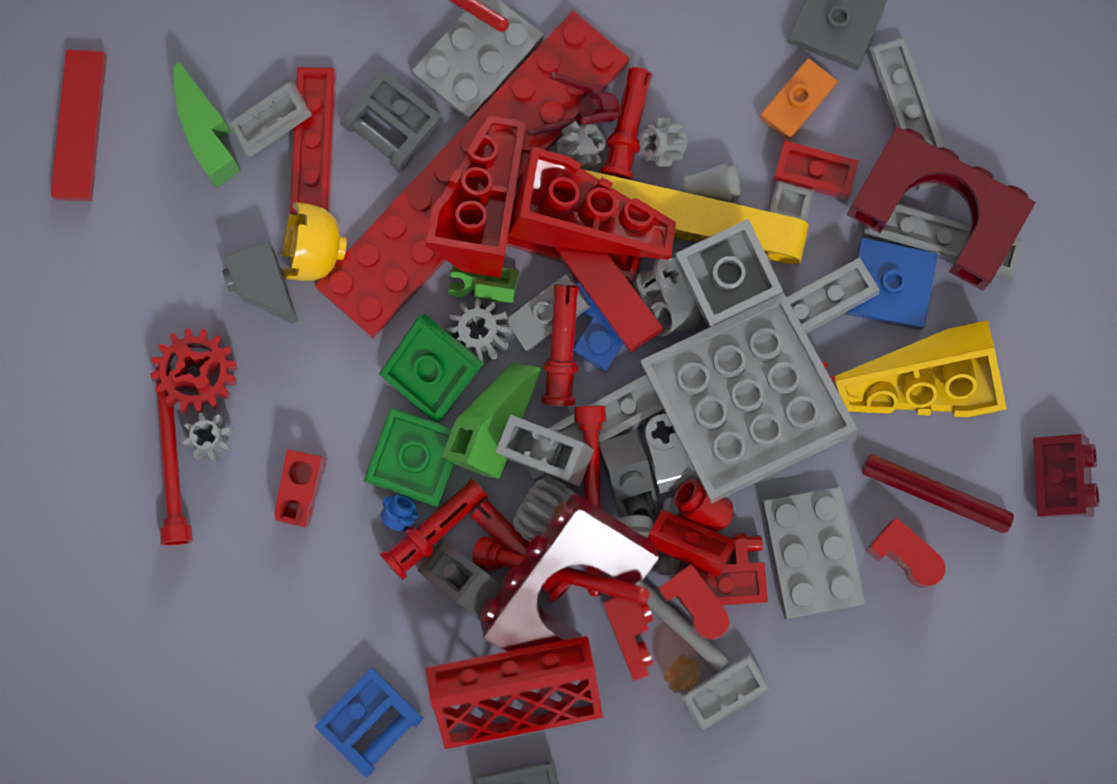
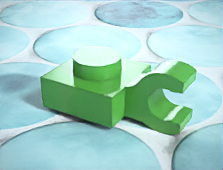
[448,265,520,303]

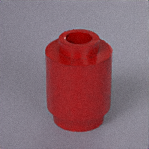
[674,479,733,532]

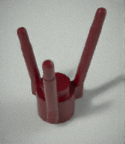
[527,72,620,136]

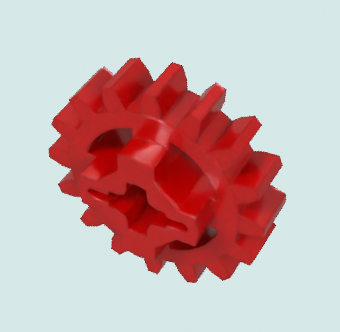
[150,328,237,415]

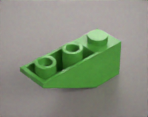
[442,363,541,479]

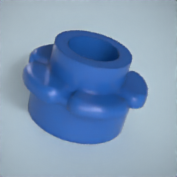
[380,495,418,531]

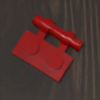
[684,532,768,606]

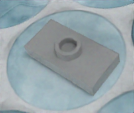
[228,81,312,157]
[506,274,591,352]
[680,654,771,731]

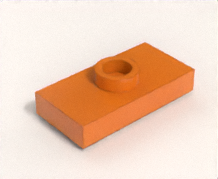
[759,58,838,141]

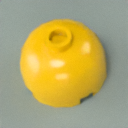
[282,202,347,281]

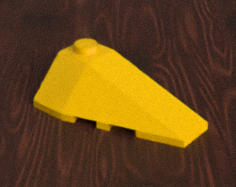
[835,320,1007,418]

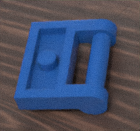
[314,667,424,778]

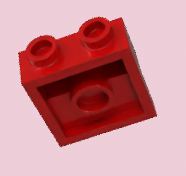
[603,595,654,681]

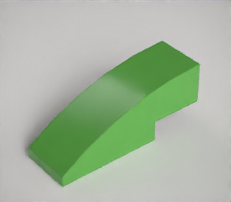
[173,62,241,188]

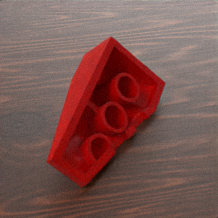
[425,115,526,278]
[508,147,676,260]

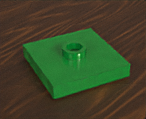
[379,313,484,423]
[363,407,455,508]

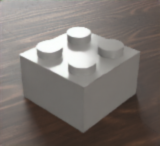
[674,219,783,328]

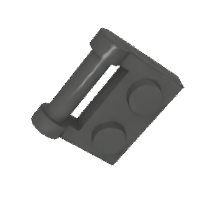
[340,70,443,171]

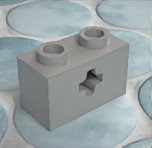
[495,415,594,487]

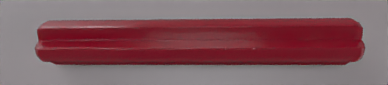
[862,454,1014,533]

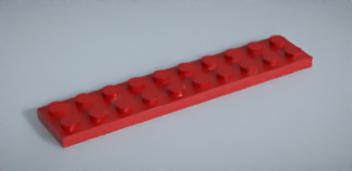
[315,11,630,339]

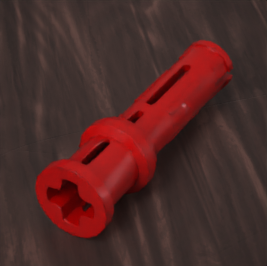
[599,67,652,181]
[541,284,579,406]
[379,478,488,581]
[470,499,572,605]

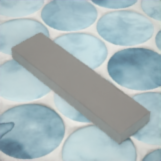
[867,37,945,191]
[863,203,1025,280]

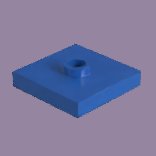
[845,238,938,331]

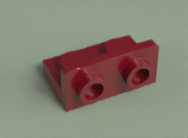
[1033,434,1100,518]

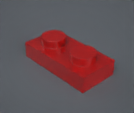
[773,140,859,200]
[648,510,736,577]

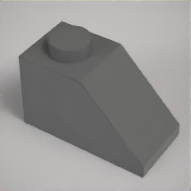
[222,241,299,324]
[417,540,503,621]

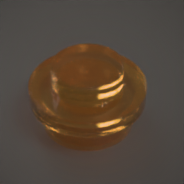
[664,654,701,693]

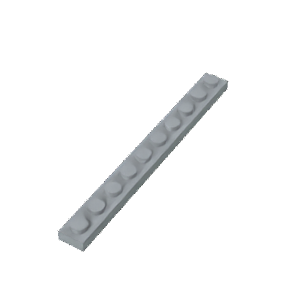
[527,257,880,483]

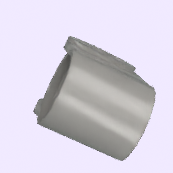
[633,258,700,337]
[643,414,697,494]

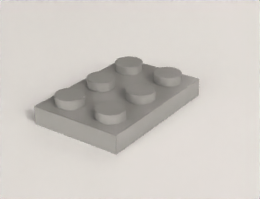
[412,0,544,122]
[762,487,866,619]

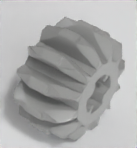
[445,298,512,362]
[513,475,575,542]

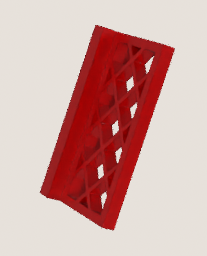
[426,635,603,749]

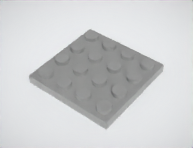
[640,292,858,504]

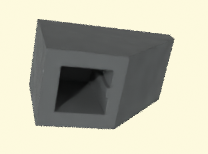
[599,431,660,521]

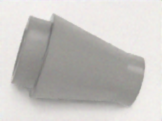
[684,163,741,201]

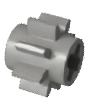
[640,118,687,167]
[557,121,605,170]
[182,412,234,462]

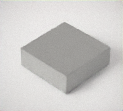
[768,180,815,221]

